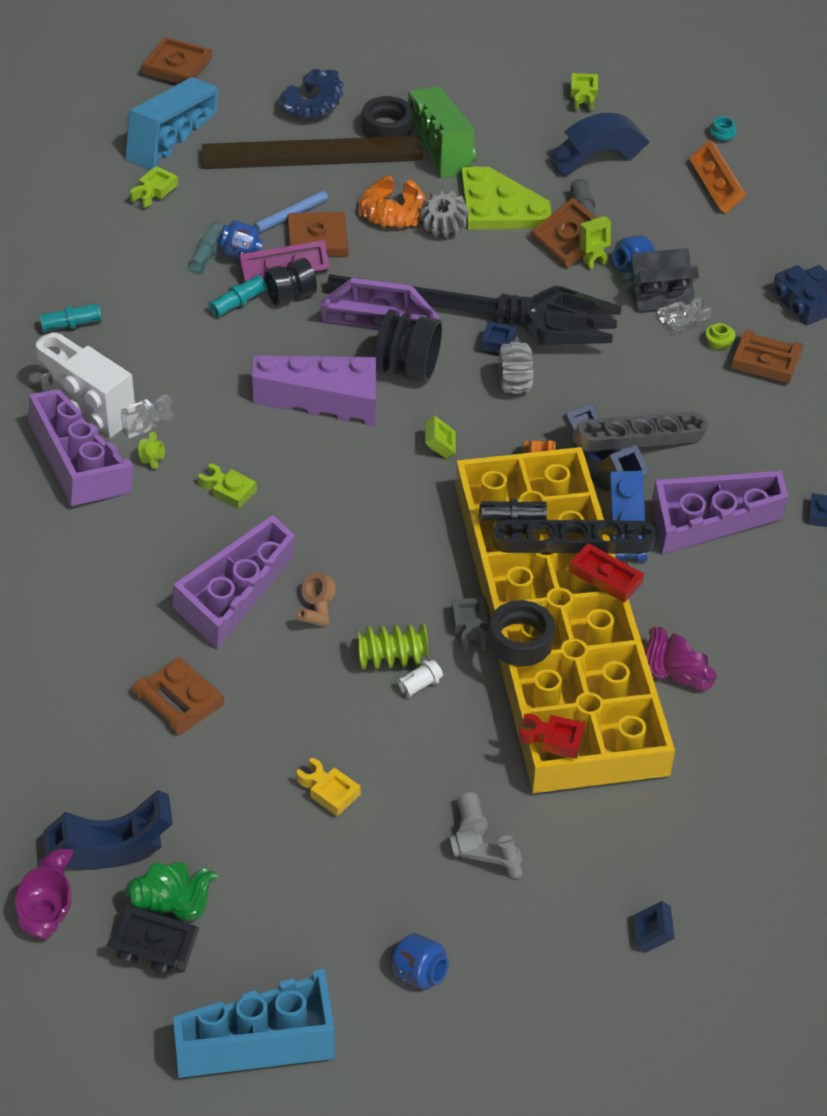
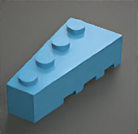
[126,77,219,170]
[173,968,335,1078]

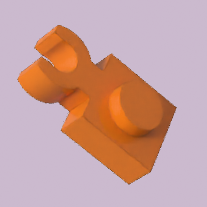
[522,441,556,453]

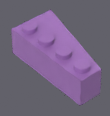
[252,355,376,427]
[28,389,134,506]
[651,471,788,555]
[172,515,295,649]

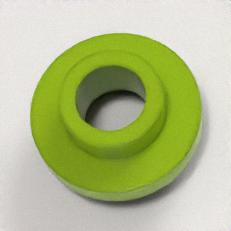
[705,323,735,350]

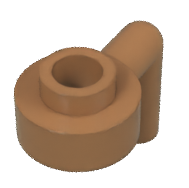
[296,572,336,627]

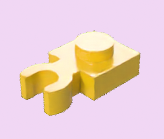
[296,758,361,816]

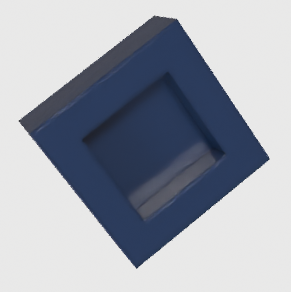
[481,321,517,353]
[808,493,827,527]
[633,901,675,953]

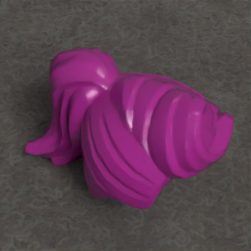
[645,627,717,691]
[14,849,73,941]

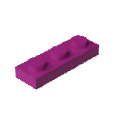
[238,240,330,283]

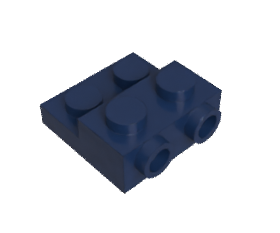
[772,265,827,326]

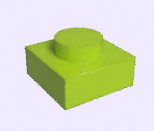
[425,415,456,459]

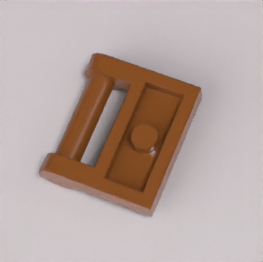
[731,329,804,384]
[132,656,224,734]

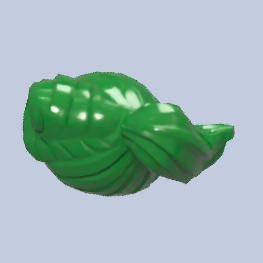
[125,862,217,921]

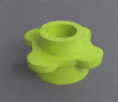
[138,432,165,469]

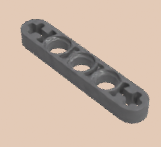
[573,412,708,451]

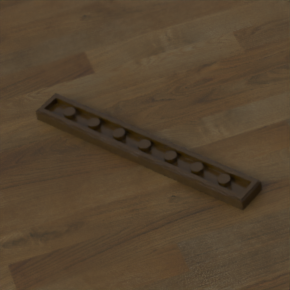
[202,135,423,169]

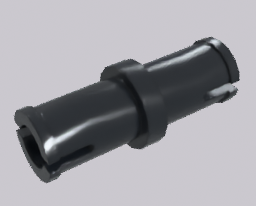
[479,498,547,521]

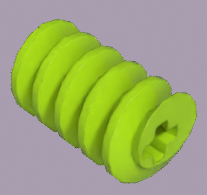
[357,623,428,669]

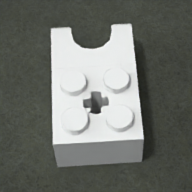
[36,332,136,438]

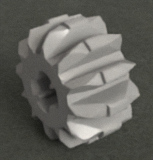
[420,189,469,239]
[498,342,534,394]

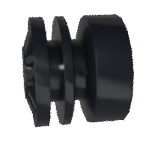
[375,309,442,382]

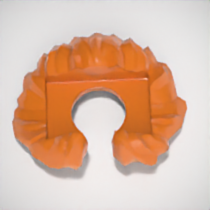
[357,175,426,229]

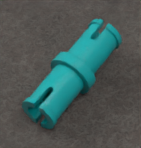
[208,274,267,318]
[39,302,102,333]

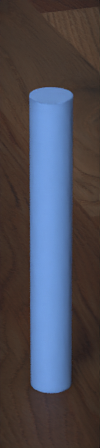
[254,190,328,234]

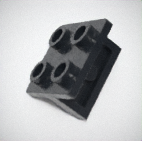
[631,248,699,312]

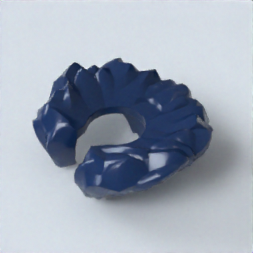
[278,69,344,121]

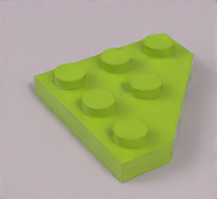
[461,166,552,230]

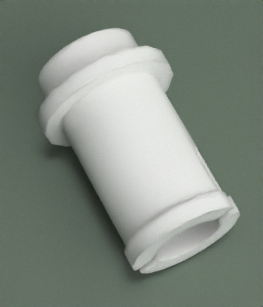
[397,660,443,698]

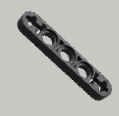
[493,520,656,554]

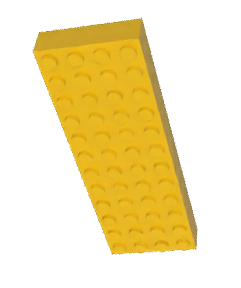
[455,447,675,793]

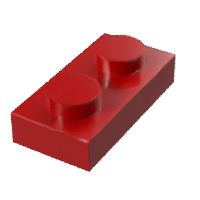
[568,543,644,603]

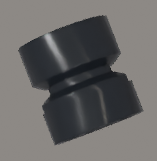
[264,258,317,306]

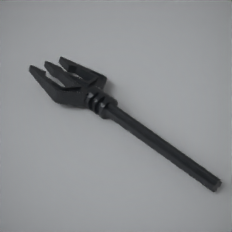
[326,274,621,345]

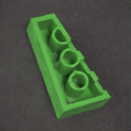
[408,86,476,179]

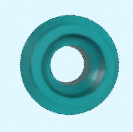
[709,116,737,141]

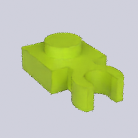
[571,73,598,110]
[130,166,179,208]
[580,216,611,269]
[198,463,257,510]

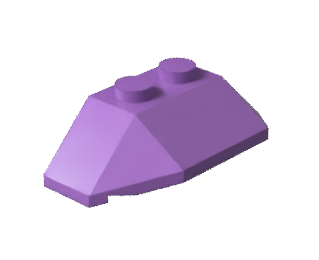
[320,278,439,330]

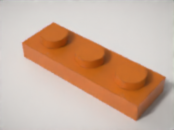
[689,140,746,214]

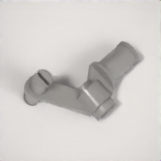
[450,792,523,879]

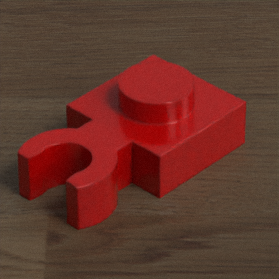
[518,714,585,759]

